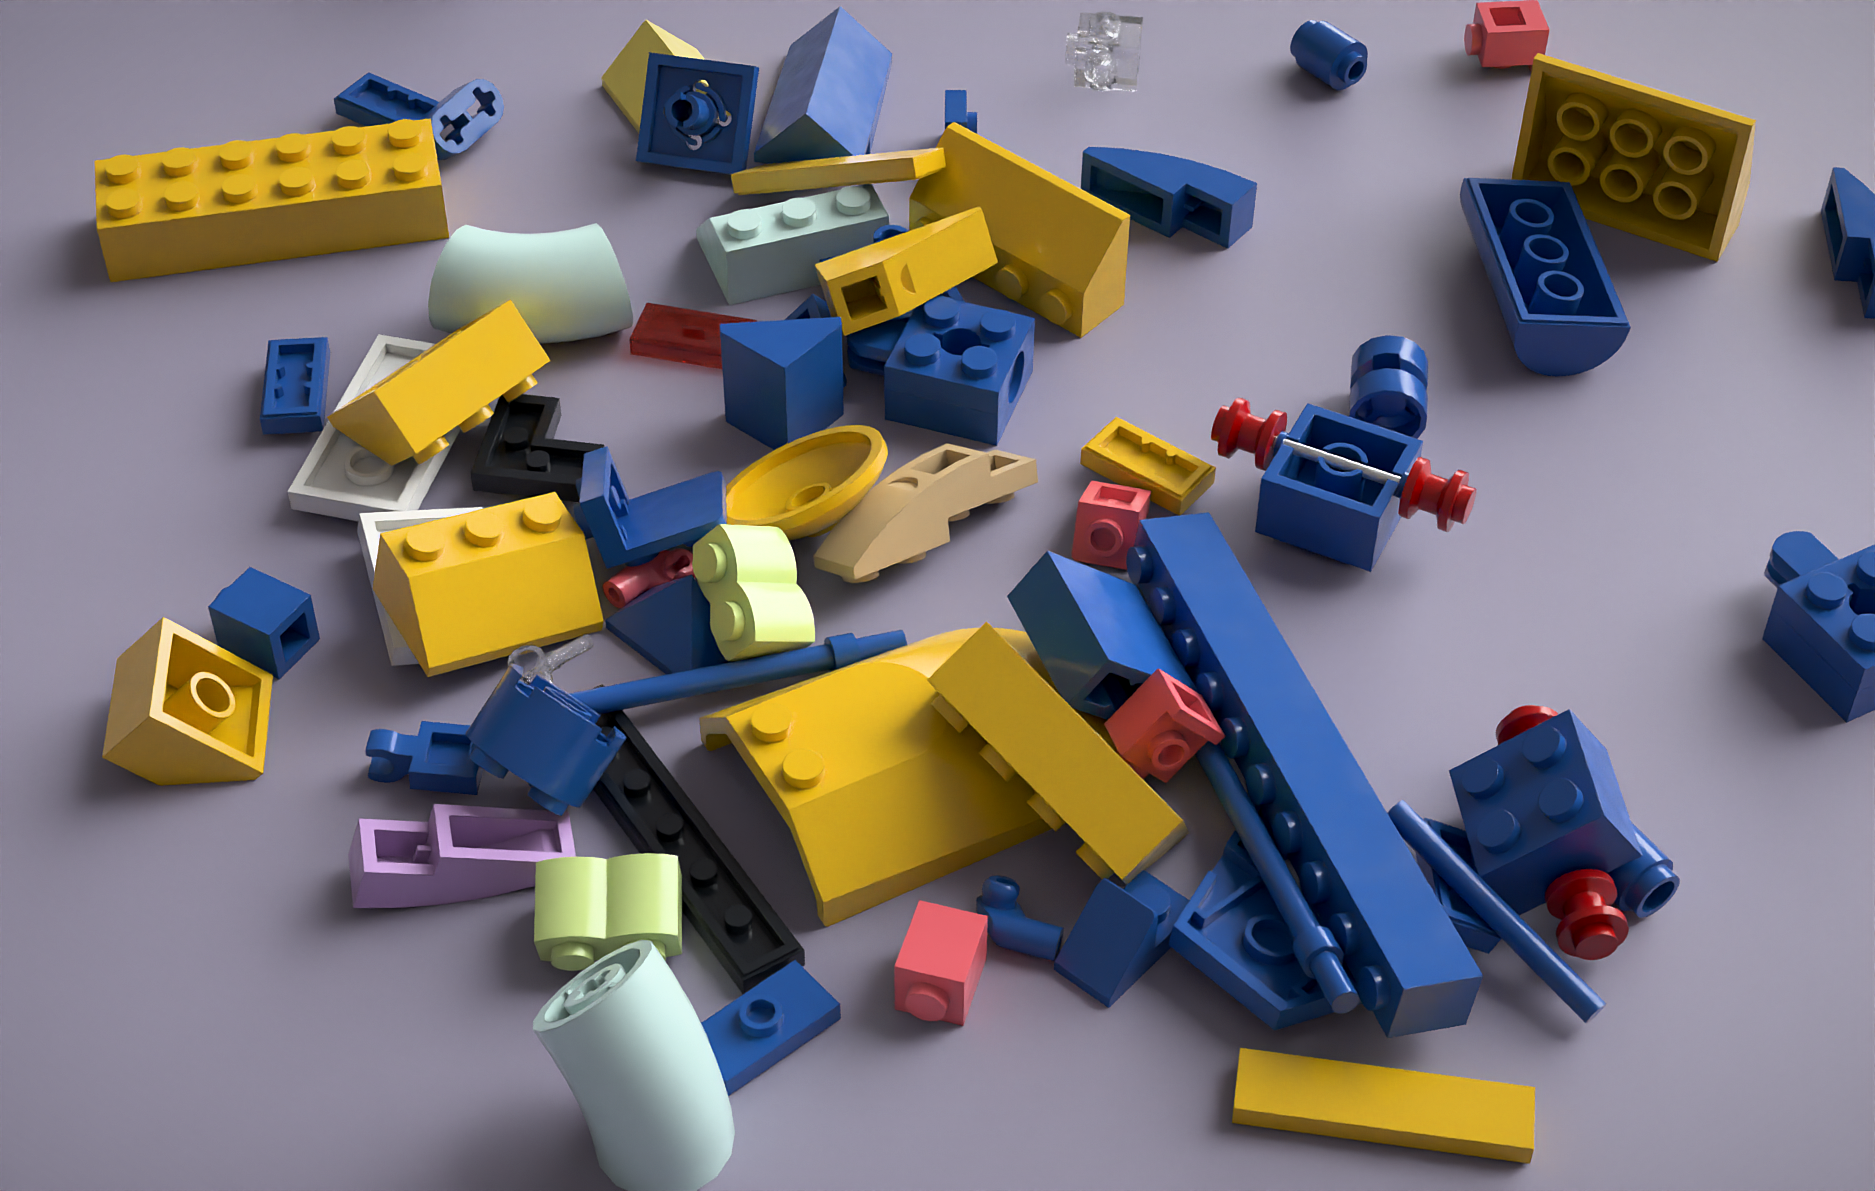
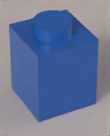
[208,567,320,680]

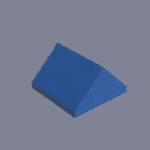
[720,317,844,450]

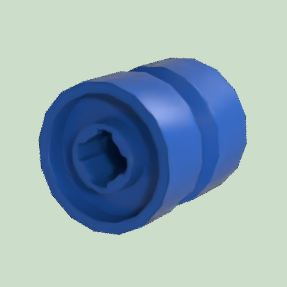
[1349,335,1428,439]

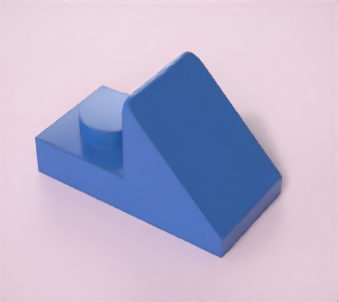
[1054,870,1189,1008]

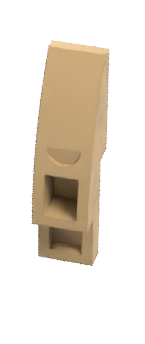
[813,443,1038,583]

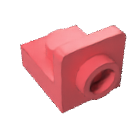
[1072,480,1151,570]

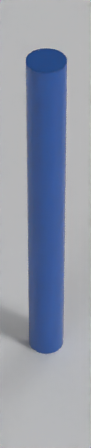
[1387,800,1606,1024]

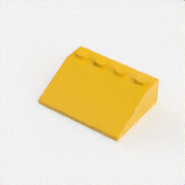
[1511,53,1756,262]

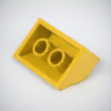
[327,299,551,466]
[372,492,604,677]

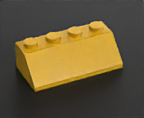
[909,122,1130,338]
[927,621,1189,885]

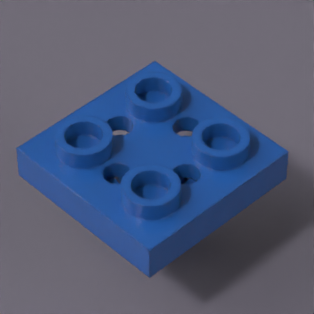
[636,52,759,174]

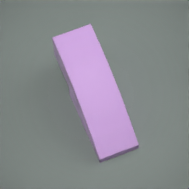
[348,804,576,908]

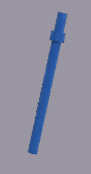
[569,630,907,714]
[1195,741,1359,1014]

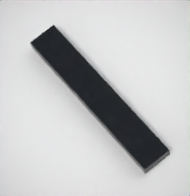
[593,684,805,994]

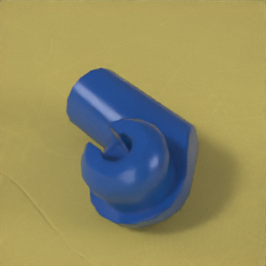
[976,875,1064,961]

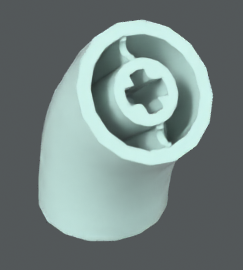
[428,223,633,344]
[533,940,735,1191]

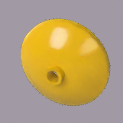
[726,425,888,541]

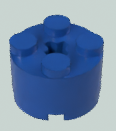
[466,664,626,816]

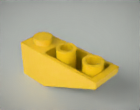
[815,206,998,336]

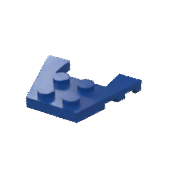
[1168,804,1362,1030]

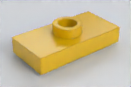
[1080,417,1216,515]

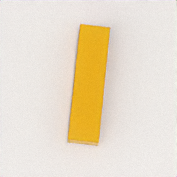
[731,147,946,195]
[1232,1048,1535,1164]

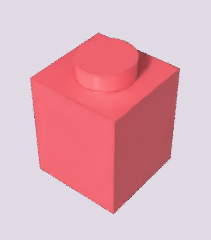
[894,900,988,1026]

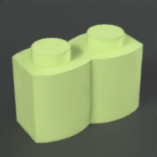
[692,524,815,661]
[534,853,682,971]

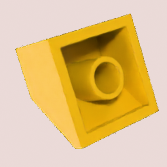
[102,617,273,786]

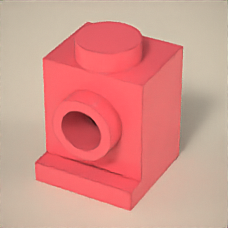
[1464,0,1549,72]
[1104,668,1225,783]

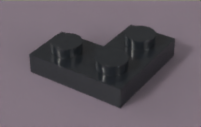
[470,394,605,502]

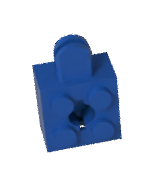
[847,296,1035,446]
[1762,531,1875,723]

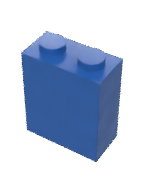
[1007,551,1198,720]

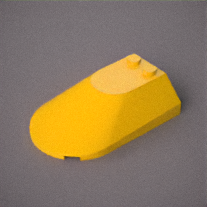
[699,628,1117,927]

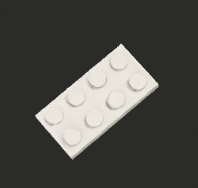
[288,334,461,521]

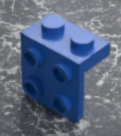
[573,446,727,569]

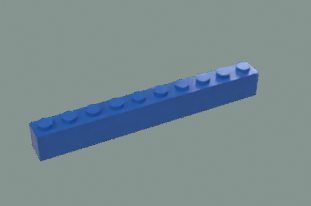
[1126,512,1483,1038]

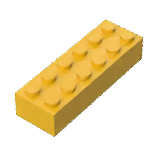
[94,118,449,283]

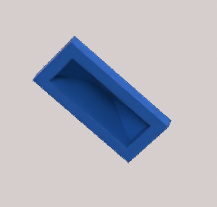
[605,574,735,675]

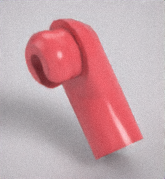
[603,548,695,608]

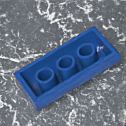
[1460,177,1631,377]

